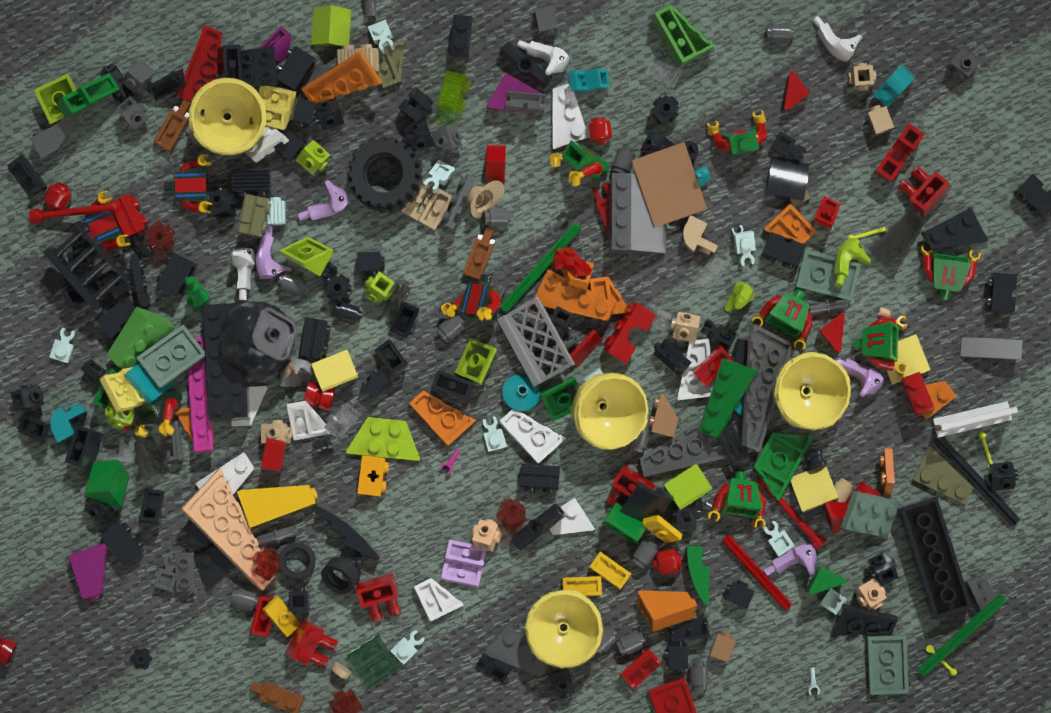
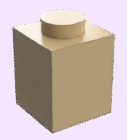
[866,105,894,136]

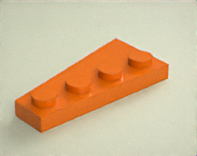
[302,50,382,103]
[534,269,616,321]

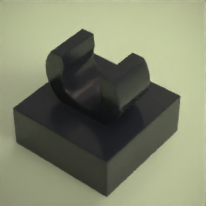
[81,359,107,384]

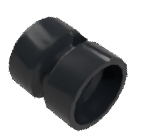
[398,87,434,123]

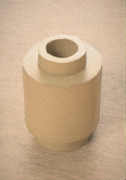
[832,478,854,503]

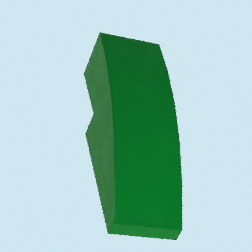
[56,73,120,120]
[686,546,710,605]

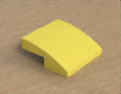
[251,85,296,130]
[887,334,931,385]
[100,367,147,412]
[791,464,839,512]

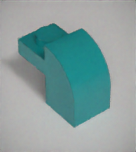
[873,64,916,107]
[568,68,610,93]
[50,403,88,443]

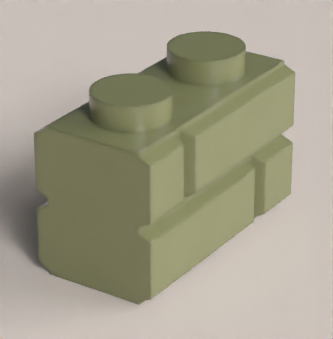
[237,194,272,238]

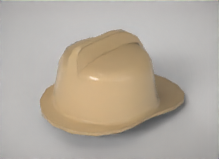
[463,181,505,218]

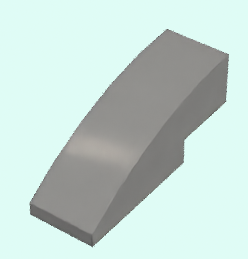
[960,337,1023,360]

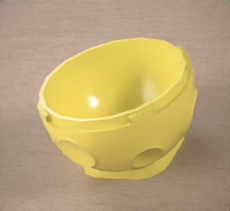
[772,352,851,430]
[571,373,648,450]
[525,589,603,668]

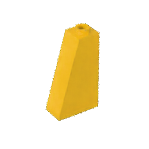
[237,485,318,528]

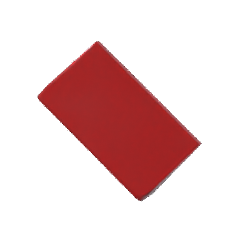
[570,330,603,367]
[249,595,273,637]

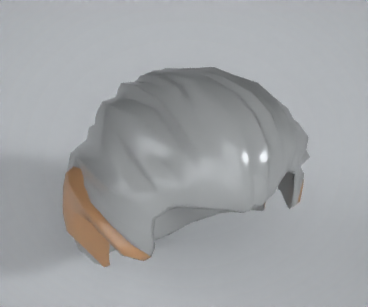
[279,359,313,387]

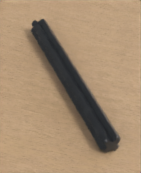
[935,437,1020,526]

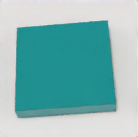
[123,363,174,404]

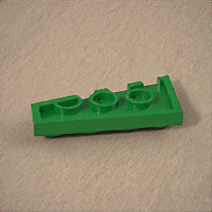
[699,358,759,438]

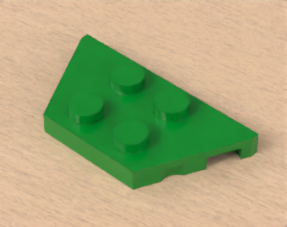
[753,433,814,501]

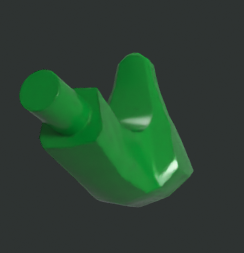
[186,276,211,309]

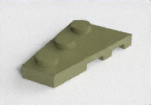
[913,445,974,505]

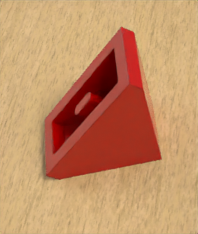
[783,71,810,111]
[486,145,506,184]
[811,196,841,230]
[818,313,845,353]
[261,438,286,471]
[825,501,848,535]

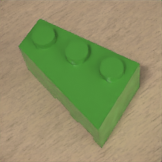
[650,4,715,68]
[107,307,175,369]

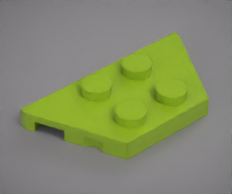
[346,417,420,461]

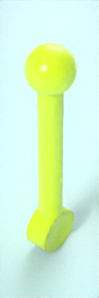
[847,227,886,239]
[979,432,993,469]
[926,645,957,676]

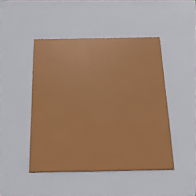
[632,142,707,227]

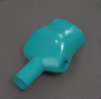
[694,167,710,187]

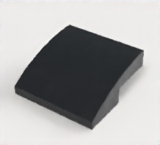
[766,157,809,201]
[620,482,674,522]

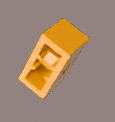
[357,455,389,496]

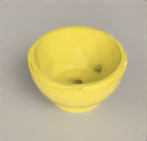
[189,78,266,155]

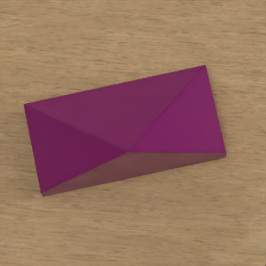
[259,26,291,61]

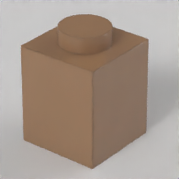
[709,631,736,662]

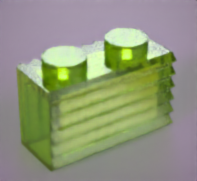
[437,70,471,115]

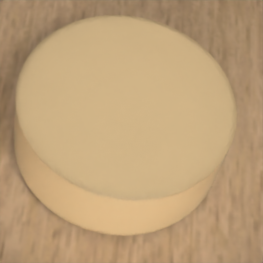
[332,662,351,679]

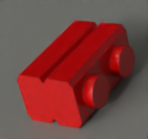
[108,194,148,239]
[901,372,934,417]

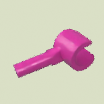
[440,449,460,475]

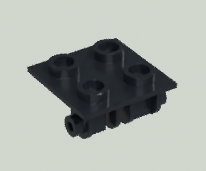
[241,46,278,89]

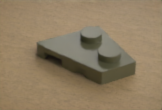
[377,39,404,89]

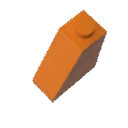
[636,590,697,632]

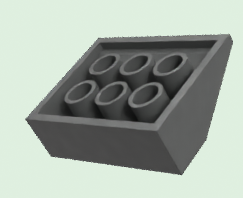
[609,173,666,254]

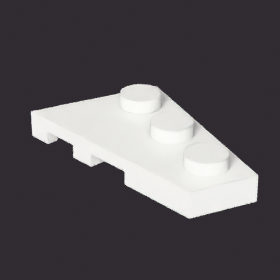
[677,339,714,400]
[196,452,255,495]

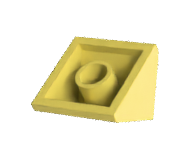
[311,349,358,392]

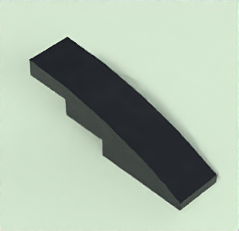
[315,506,380,560]

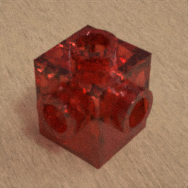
[145,220,176,251]
[497,499,526,531]
[252,546,281,581]
[328,689,363,713]

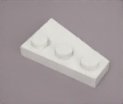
[553,84,588,149]
[499,409,566,464]

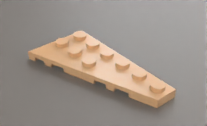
[180,468,275,591]

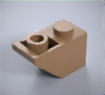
[648,394,678,438]

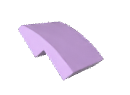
[441,540,486,588]

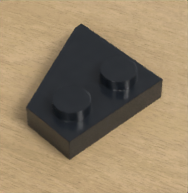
[195,547,233,590]

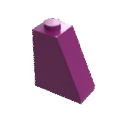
[487,73,547,114]
[68,543,109,601]

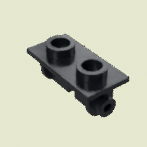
[100,63,134,103]
[146,69,186,101]
[653,339,692,377]

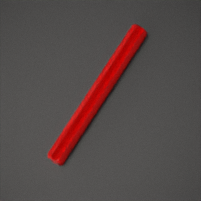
[722,535,792,611]

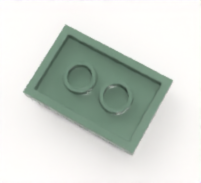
[795,250,861,301]
[136,324,206,389]
[841,491,900,538]
[867,635,909,695]

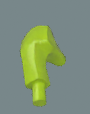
[834,238,871,287]
[724,281,754,312]

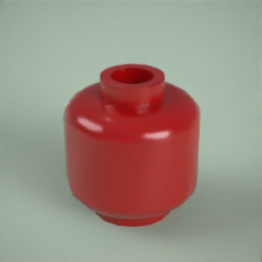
[586,117,613,146]
[44,182,72,211]
[653,549,683,576]

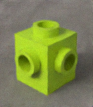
[296,140,330,175]
[363,272,395,304]
[105,400,134,429]

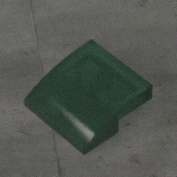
[346,634,401,690]

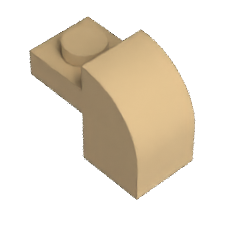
[682,215,718,255]

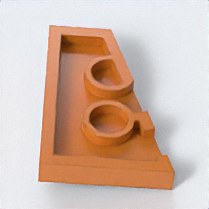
[409,390,476,447]

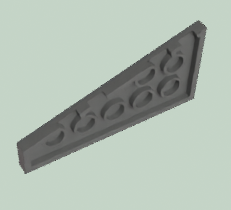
[741,324,793,452]
[639,410,754,477]

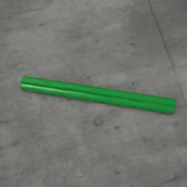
[500,223,581,313]
[917,593,1007,677]

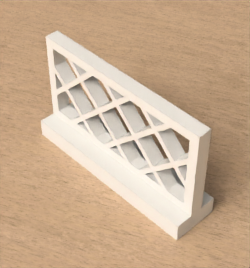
[932,401,1018,438]

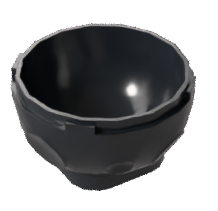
[220,301,297,378]

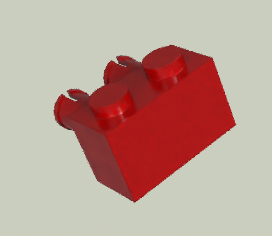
[897,166,950,217]
[606,465,657,506]
[356,573,401,622]
[285,618,338,668]

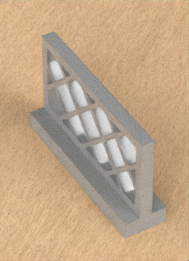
[497,297,574,387]

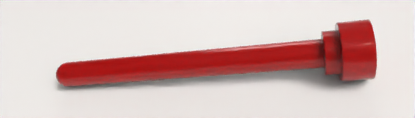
[29,203,118,224]
[757,477,827,551]

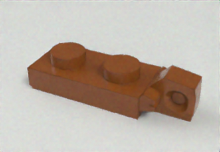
[153,100,191,152]
[463,227,495,280]
[250,681,305,713]

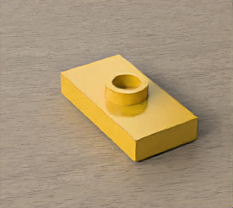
[642,515,682,543]
[589,552,631,589]
[563,576,602,596]
[263,596,300,638]

